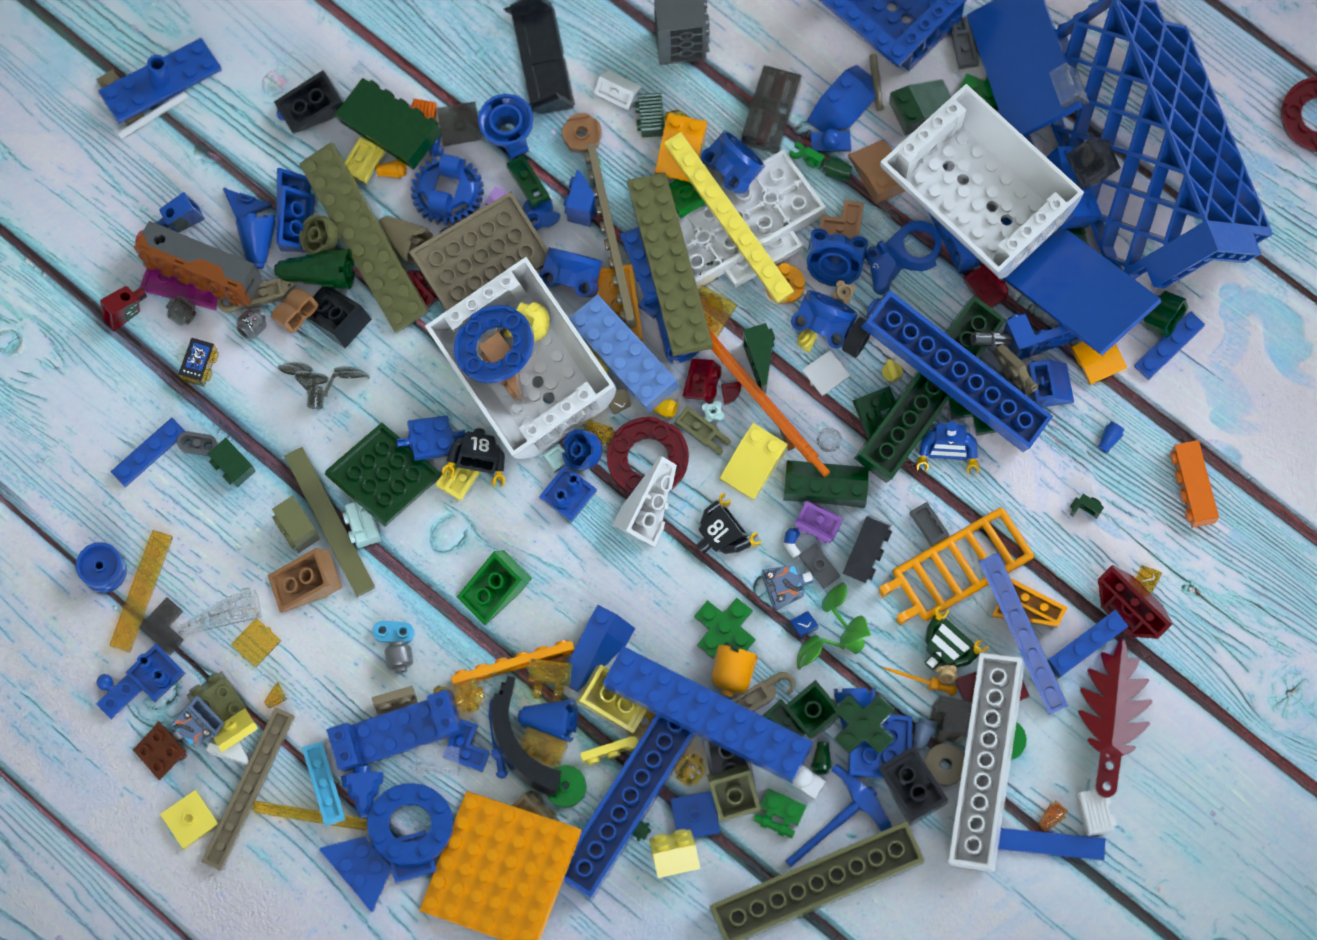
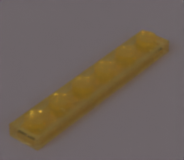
[109,530,173,653]

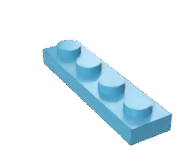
[302,741,345,826]

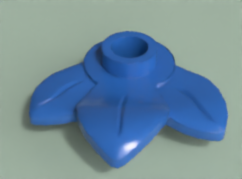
[522,198,561,230]

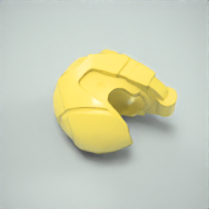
[504,302,550,342]

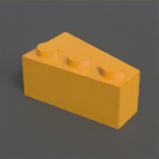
[992,578,1068,628]

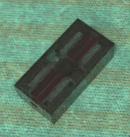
[741,65,802,154]

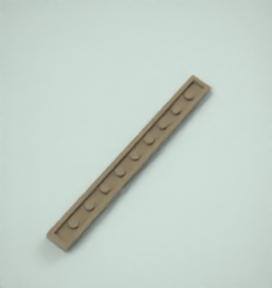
[584,143,635,328]

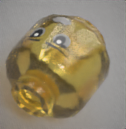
[675,753,706,787]

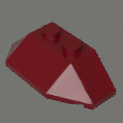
[1098,565,1173,639]

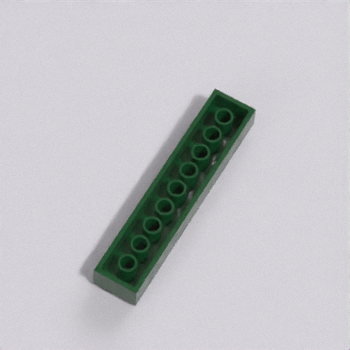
[854,296,1006,483]

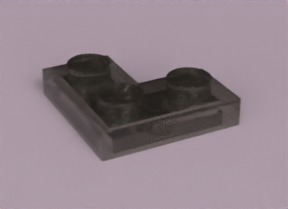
[138,597,184,655]

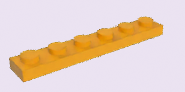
[451,640,574,688]

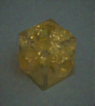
[454,678,485,713]

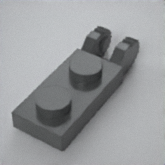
[951,17,979,70]

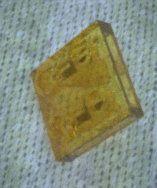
[698,285,737,338]

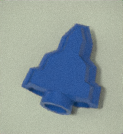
[341,766,383,818]

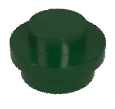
[633,821,651,842]

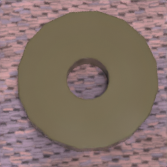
[925,743,964,786]

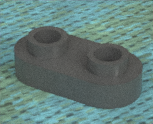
[177,431,218,456]

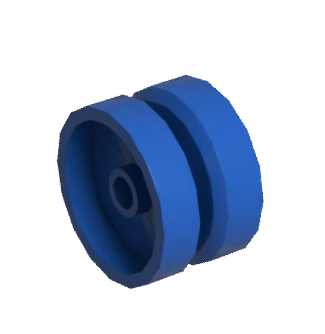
[76,542,127,593]

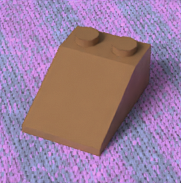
[848,139,905,204]
[268,548,342,613]

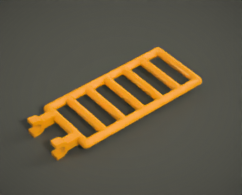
[878,507,1034,626]

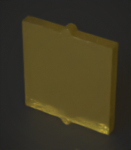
[231,618,281,667]

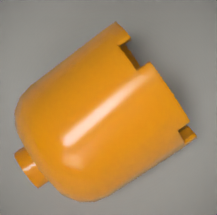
[711,645,758,697]

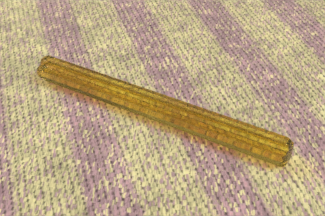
[253,801,368,831]

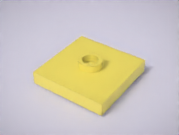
[213,708,258,752]
[160,790,219,849]

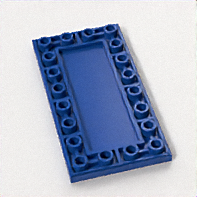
[967,0,1083,137]
[1002,228,1161,356]

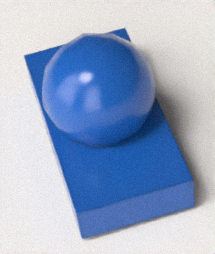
[810,128,852,153]

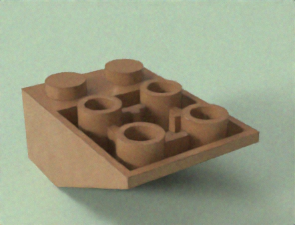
[478,331,524,403]

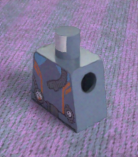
[762,565,813,611]
[172,695,224,745]

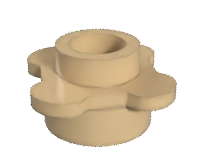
[832,281,855,304]
[936,665,959,684]

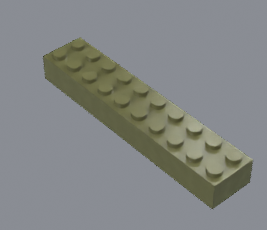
[709,821,925,940]

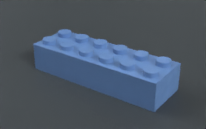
[569,294,679,413]

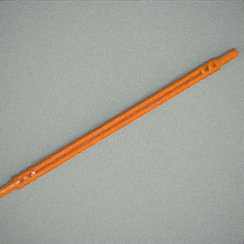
[709,329,830,477]

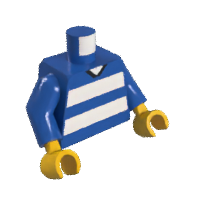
[916,421,979,474]

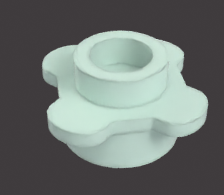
[702,401,724,422]

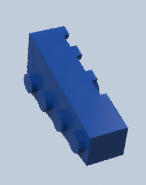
[1046,146,1102,229]

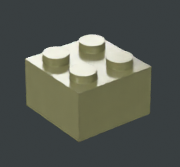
[272,495,320,553]
[707,764,761,822]

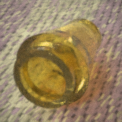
[585,419,615,446]

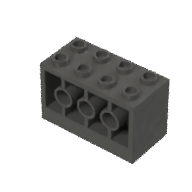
[654,0,710,65]

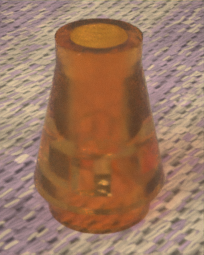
[1037,800,1068,832]

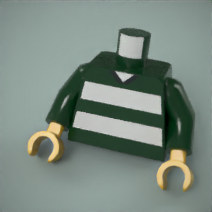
[924,605,989,671]

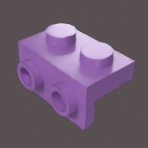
[794,500,844,543]

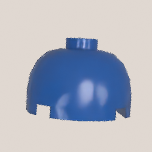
[562,429,602,470]

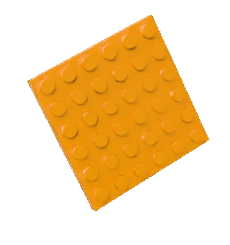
[419,791,582,940]

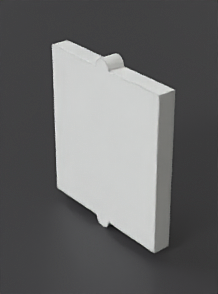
[802,350,850,396]

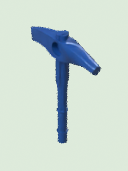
[785,764,892,867]

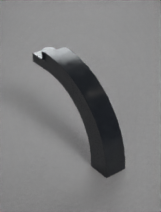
[491,676,562,797]

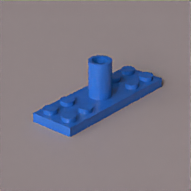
[98,38,222,124]

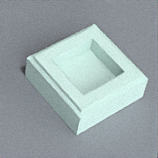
[543,444,566,473]

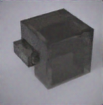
[1066,138,1120,189]
[930,695,972,744]

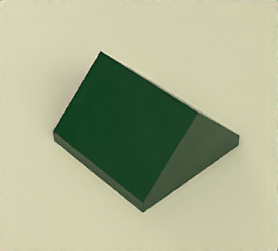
[784,680,840,739]

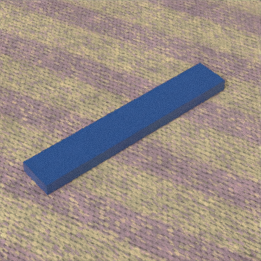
[998,828,1106,861]

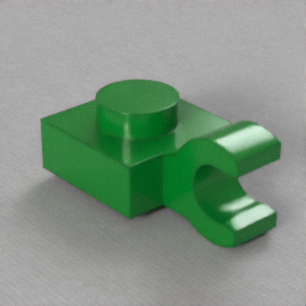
[789,142,825,170]

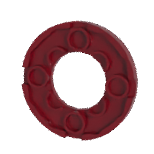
[1281,77,1317,152]
[607,417,689,494]

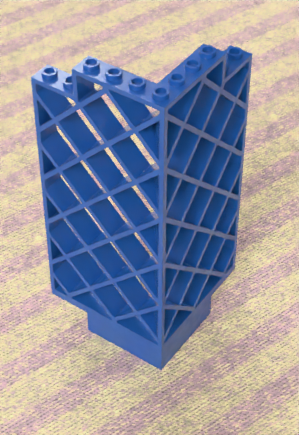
[1050,0,1273,288]

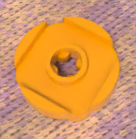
[765,263,805,304]

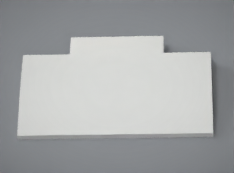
[678,149,827,289]

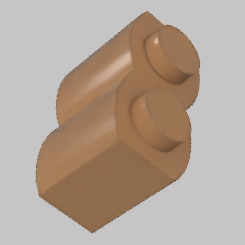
[271,288,318,333]

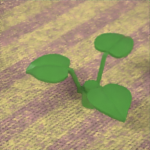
[797,582,871,670]

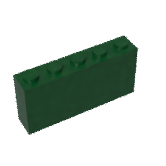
[334,77,442,170]

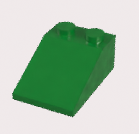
[457,550,532,625]

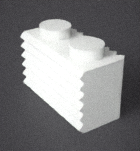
[1077,789,1116,837]

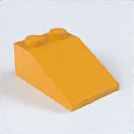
[654,113,707,182]

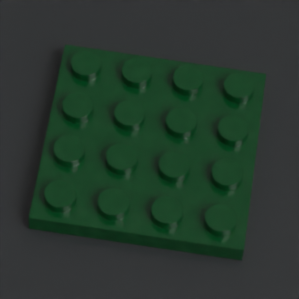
[325,422,442,527]

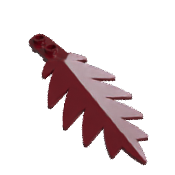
[1078,638,1153,798]

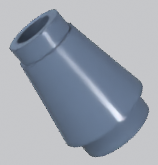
[912,717,936,750]

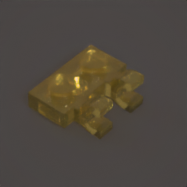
[528,659,572,701]

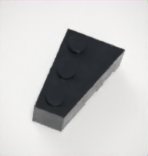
[842,515,892,583]

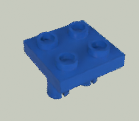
[539,465,597,522]
[125,644,186,702]

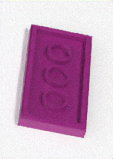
[140,268,218,311]

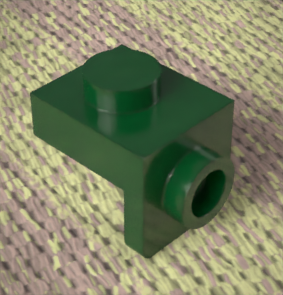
[1070,494,1104,519]

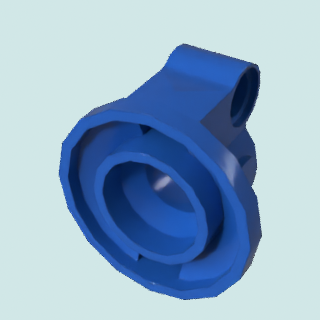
[478,94,534,159]
[701,130,765,195]
[806,228,868,286]
[539,247,603,298]
[791,290,858,349]

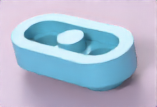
[372,621,415,644]

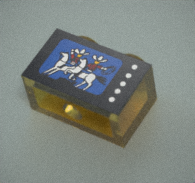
[178,337,219,387]

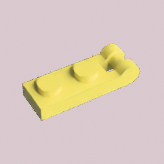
[580,736,639,766]

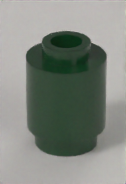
[822,157,853,181]

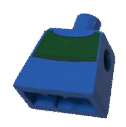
[154,192,205,233]

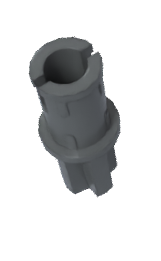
[970,331,1012,347]

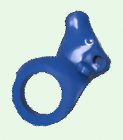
[865,221,942,295]

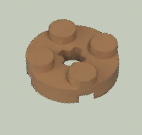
[562,113,602,153]

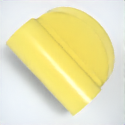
[797,329,818,353]
[882,359,903,382]

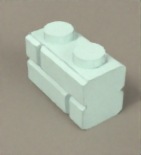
[342,502,381,548]

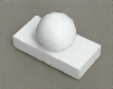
[783,766,826,800]

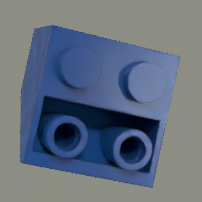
[563,170,596,227]
[1027,360,1074,407]

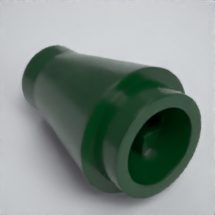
[811,741,832,775]

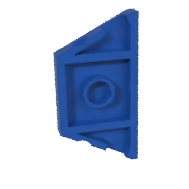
[319,836,392,912]

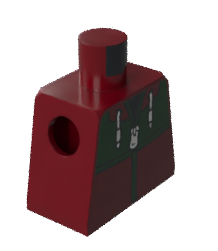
[100,286,147,331]

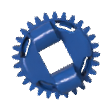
[410,153,484,227]

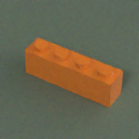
[1170,440,1219,528]

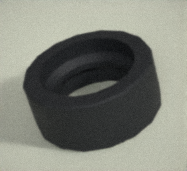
[842,317,871,358]

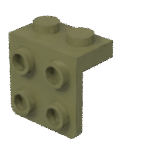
[187,671,247,722]

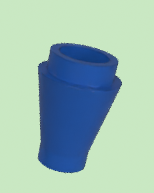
[1097,421,1125,453]

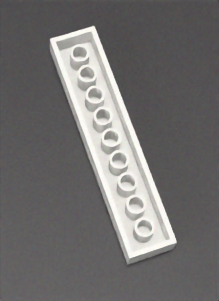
[948,653,1025,872]

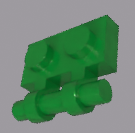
[753,788,807,839]

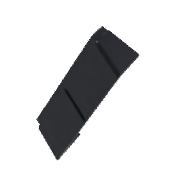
[504,0,575,114]

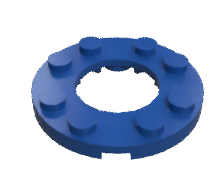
[454,305,534,383]
[367,783,453,866]

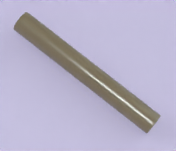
[869,54,884,111]

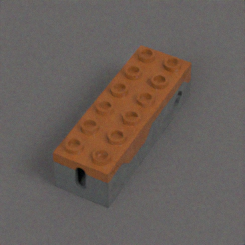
[134,221,263,307]

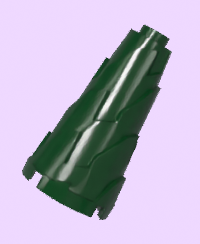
[274,249,355,289]

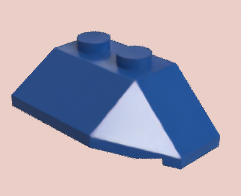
[807,64,875,132]

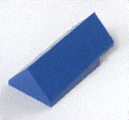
[277,168,315,252]

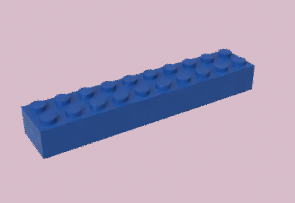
[861,291,1053,452]
[603,646,813,784]
[563,715,696,900]

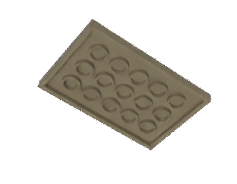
[409,191,548,311]

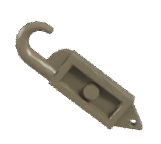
[217,278,296,313]
[731,672,796,712]

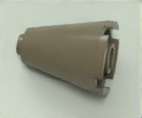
[379,216,433,264]

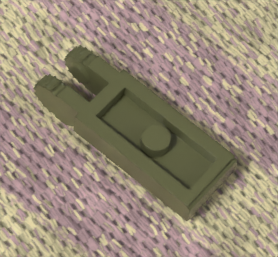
[675,406,731,455]

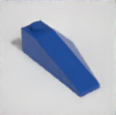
[559,605,635,692]

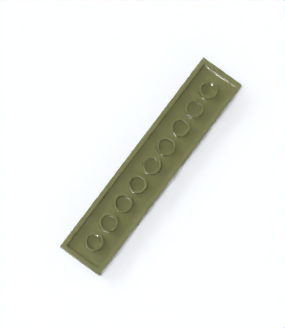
[299,142,430,333]
[627,173,713,356]

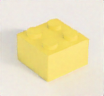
[649,829,700,878]

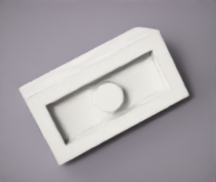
[594,70,642,110]

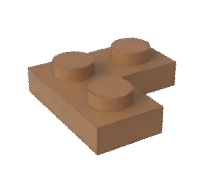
[820,200,864,239]

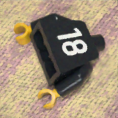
[442,428,505,487]
[696,493,762,554]

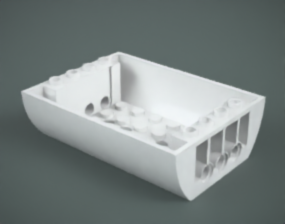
[880,84,1084,279]
[425,257,616,459]

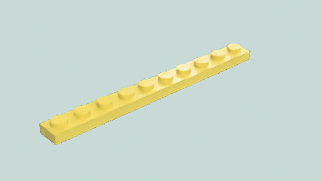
[664,132,794,304]

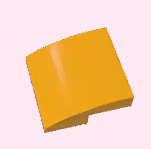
[1071,342,1127,384]

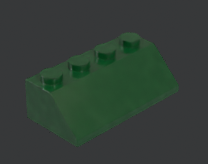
[783,460,869,508]

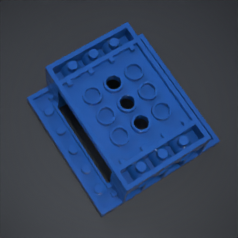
[819,0,967,72]

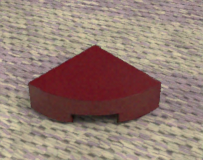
[721,382,741,405]

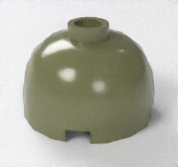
[299,214,339,254]

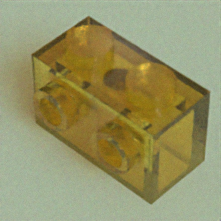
[520,727,568,766]

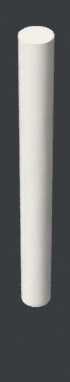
[117,91,188,139]

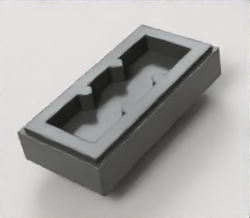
[909,502,950,547]
[799,543,840,589]

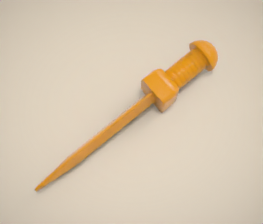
[881,667,957,696]

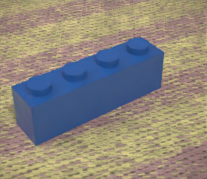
[1048,610,1128,679]

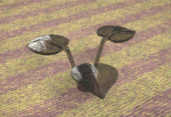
[277,362,370,409]

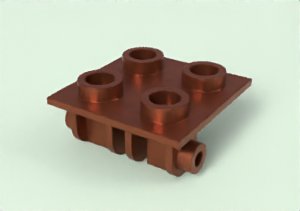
[133,721,187,781]

